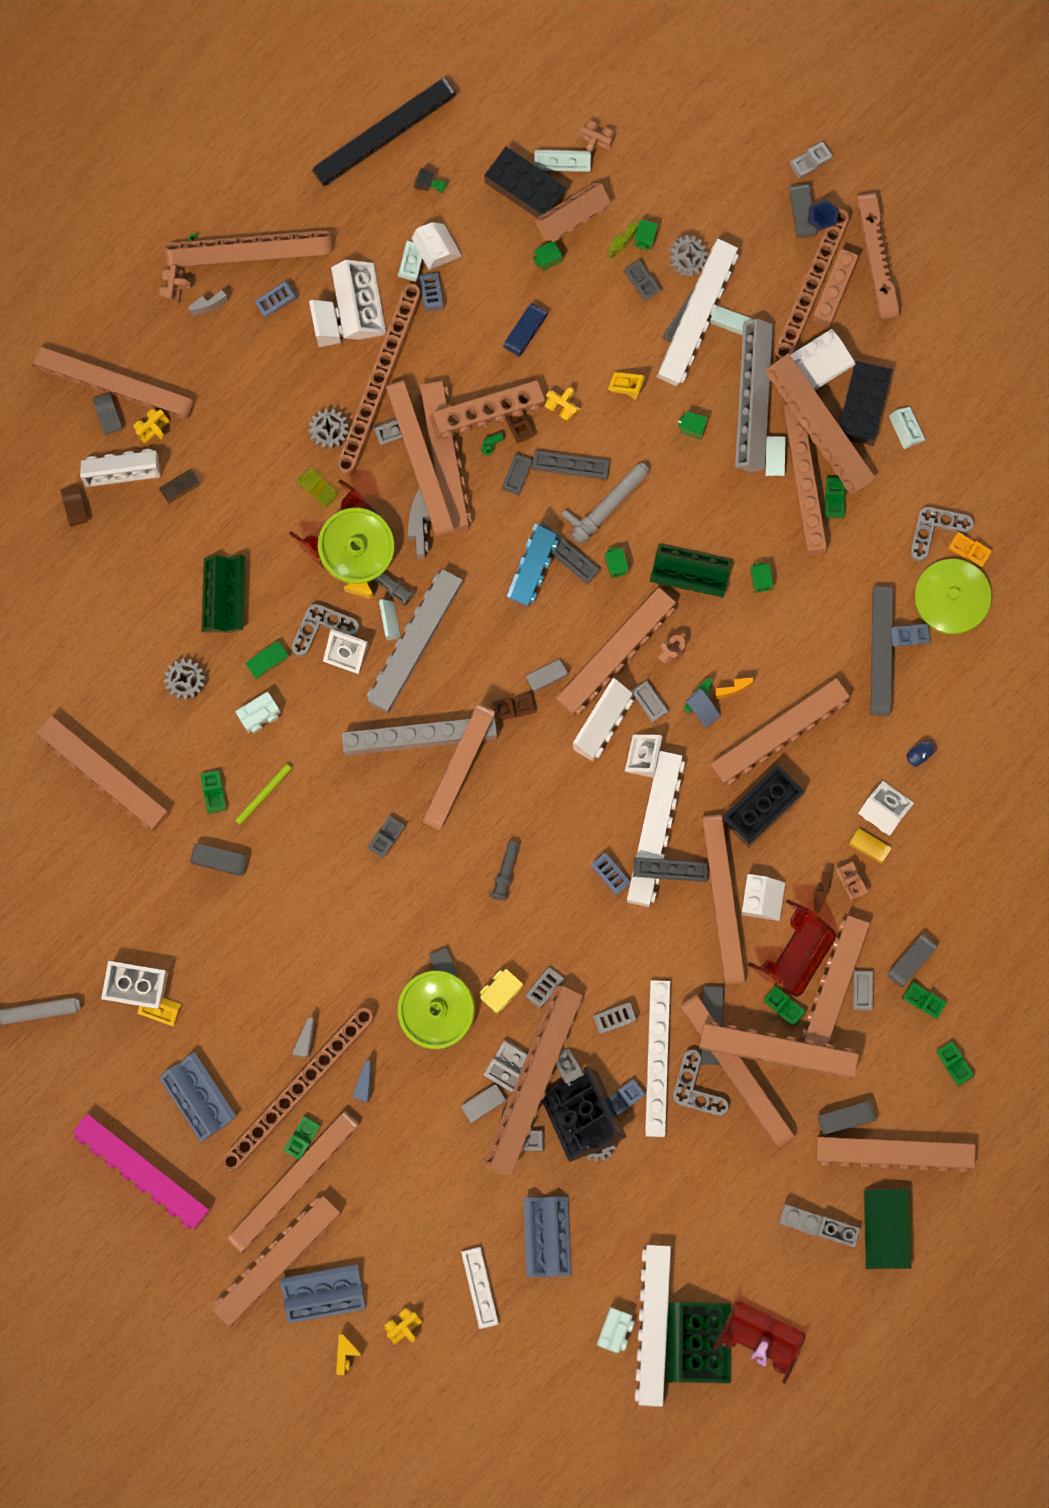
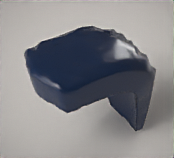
[906,740,937,767]

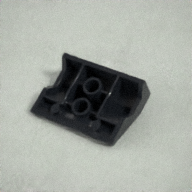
[542,1066,627,1162]

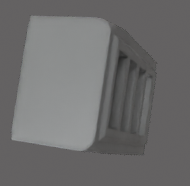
[525,967,564,1010]
[593,1002,636,1034]
[292,1017,315,1058]

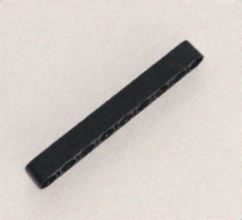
[312,78,457,186]

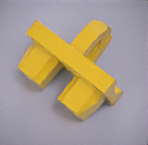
[545,387,581,421]
[133,408,170,444]
[384,1308,423,1345]

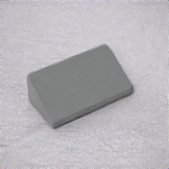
[373,417,402,445]
[525,660,568,693]

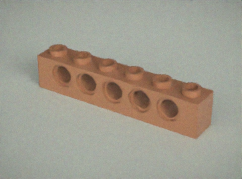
[429,380,545,439]

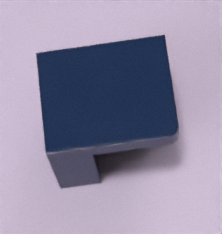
[808,200,838,231]

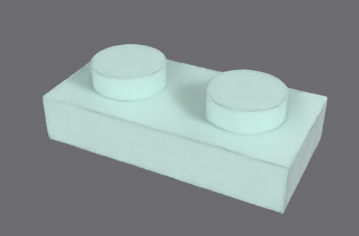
[398,241,422,281]

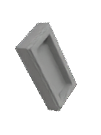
[631,681,668,723]
[853,971,873,1011]

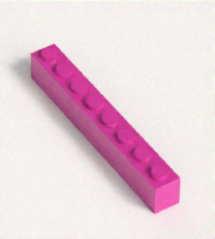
[73,1114,210,1230]

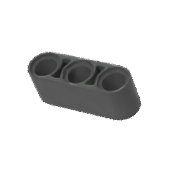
[789,184,816,239]
[190,843,248,876]
[887,934,938,988]
[817,1101,877,1136]

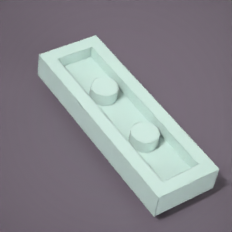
[535,150,591,172]

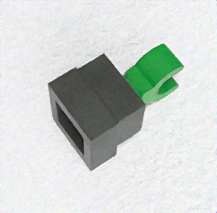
[413,167,446,193]

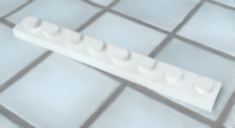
[645,981,670,1137]

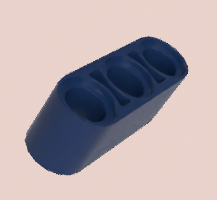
[503,303,548,357]

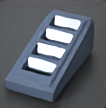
[419,273,444,312]
[255,281,298,317]
[591,853,631,896]
[353,1060,371,1103]

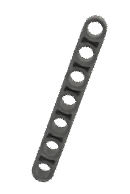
[870,586,893,716]

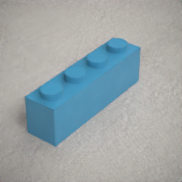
[507,523,559,607]

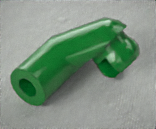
[481,432,504,456]

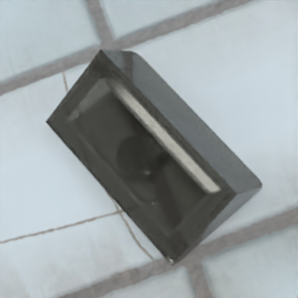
[159,469,201,504]

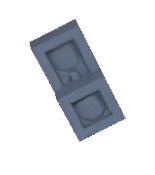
[891,624,930,647]
[685,688,720,728]
[609,1079,645,1116]

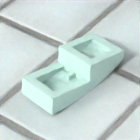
[765,436,785,476]

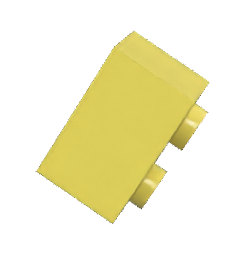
[480,969,524,1015]

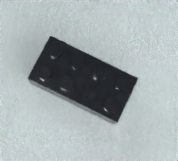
[484,146,567,218]
[839,361,892,446]
[722,764,805,848]

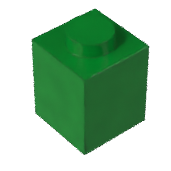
[634,219,658,251]
[532,241,563,272]
[678,411,708,440]
[604,547,629,579]
[750,562,774,593]

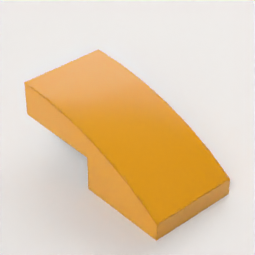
[947,532,992,567]
[715,678,753,700]

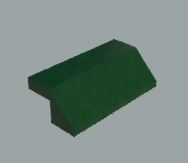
[649,544,733,598]
[201,555,245,633]
[864,1189,912,1270]

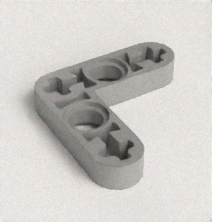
[911,507,973,562]
[292,604,359,657]
[673,1050,728,1116]

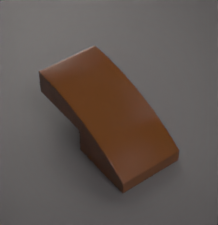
[506,407,535,444]
[60,484,89,527]
[492,693,536,721]
[814,872,830,913]

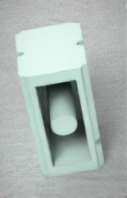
[235,691,281,733]
[597,1308,635,1354]

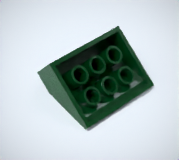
[667,1302,731,1384]

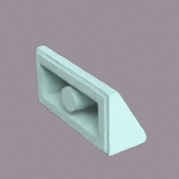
[710,306,752,335]
[889,407,925,449]
[379,599,401,641]

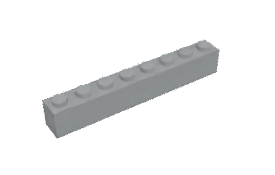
[735,319,773,473]
[367,569,463,714]
[342,716,497,756]

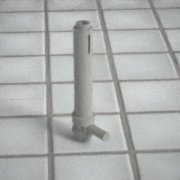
[562,463,649,545]
[0,997,81,1027]

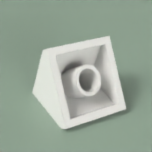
[323,629,369,674]
[625,734,662,778]

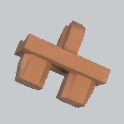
[579,120,613,154]
[159,265,191,303]
[657,635,686,664]
[835,861,868,902]

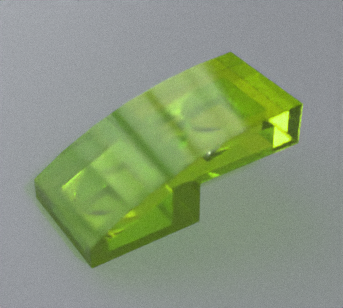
[608,222,638,258]
[296,468,339,508]

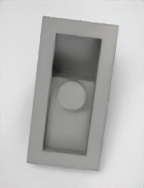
[556,1048,583,1083]

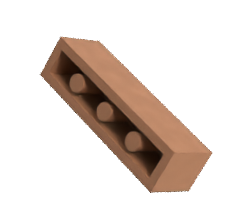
[534,183,611,242]
[812,249,858,329]

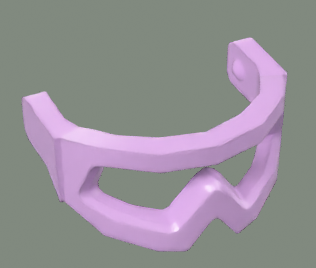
[751,1336,769,1367]

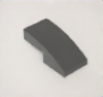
[623,260,661,301]
[92,393,123,435]
[367,815,406,858]

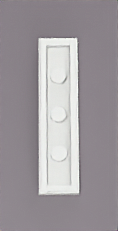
[461,1247,499,1329]

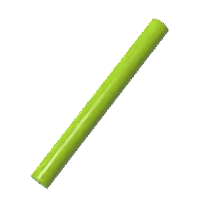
[235,764,292,825]

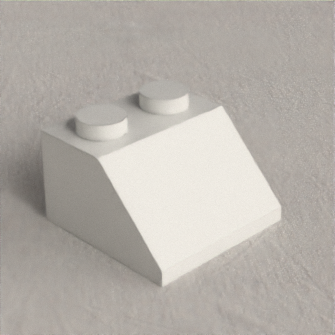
[412,222,462,270]
[309,300,343,347]
[858,781,914,836]
[741,874,785,921]

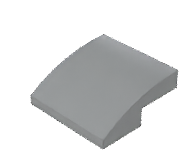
[484,1040,528,1092]

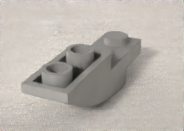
[408,488,431,559]
[778,1204,860,1248]

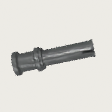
[374,573,415,606]
[490,842,520,901]

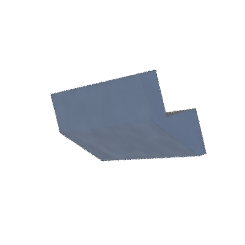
[159,1052,236,1142]
[523,1197,571,1277]
[280,1265,366,1323]

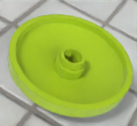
[318,508,394,584]
[914,559,991,635]
[398,971,475,1049]

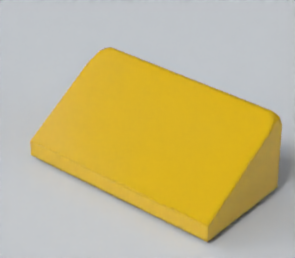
[849,828,891,864]
[138,998,181,1026]

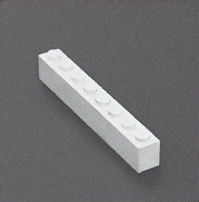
[656,239,738,386]
[627,751,685,907]
[635,1245,671,1407]

